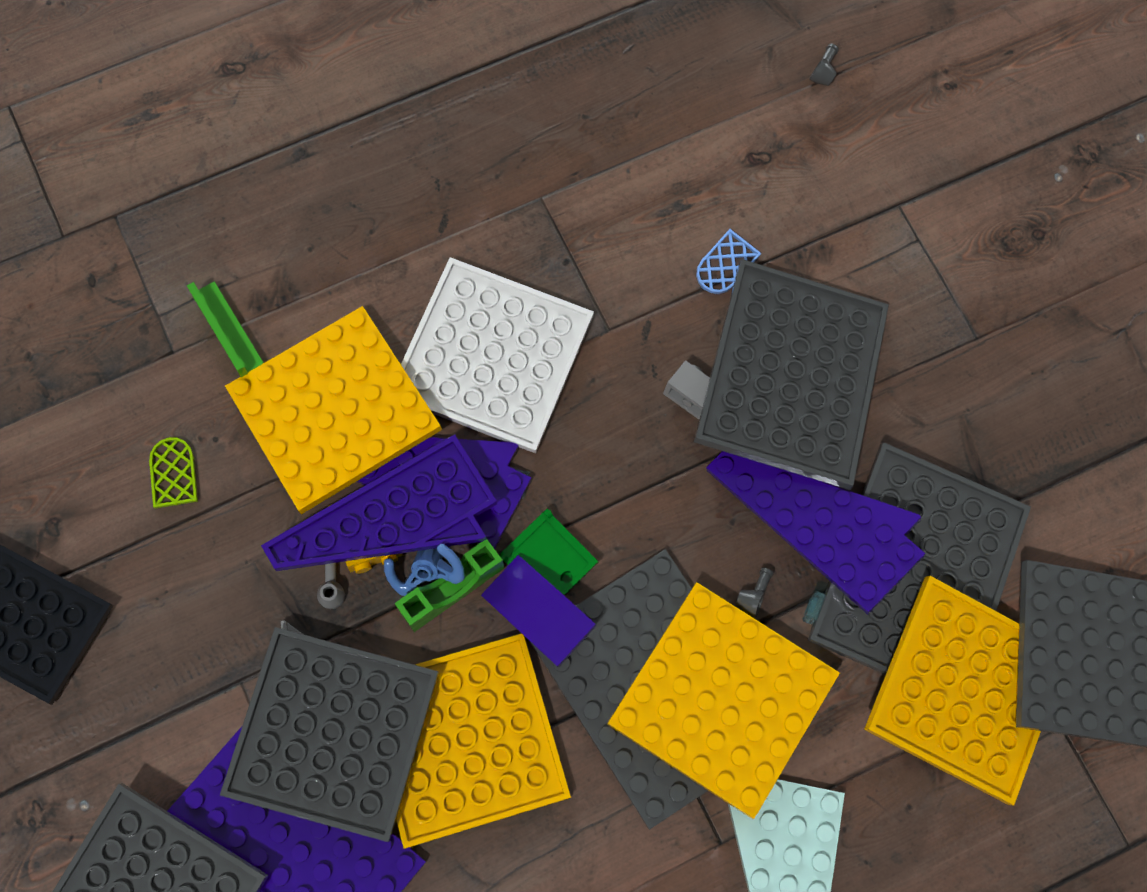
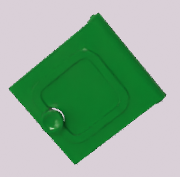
[499,509,599,596]

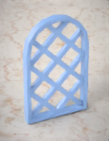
[696,229,761,294]

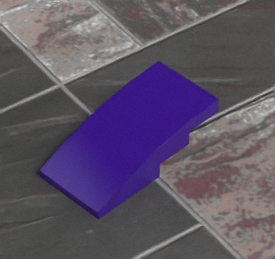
[481,555,597,668]

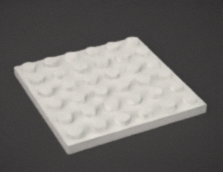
[401,257,594,454]

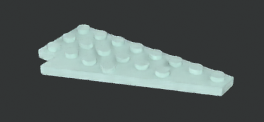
[728,779,845,892]

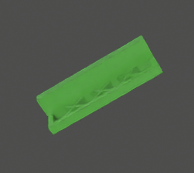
[187,281,263,377]

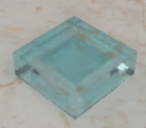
[802,591,826,625]

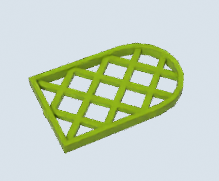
[149,437,198,509]

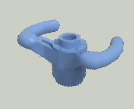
[384,544,465,596]

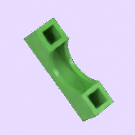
[395,540,504,632]

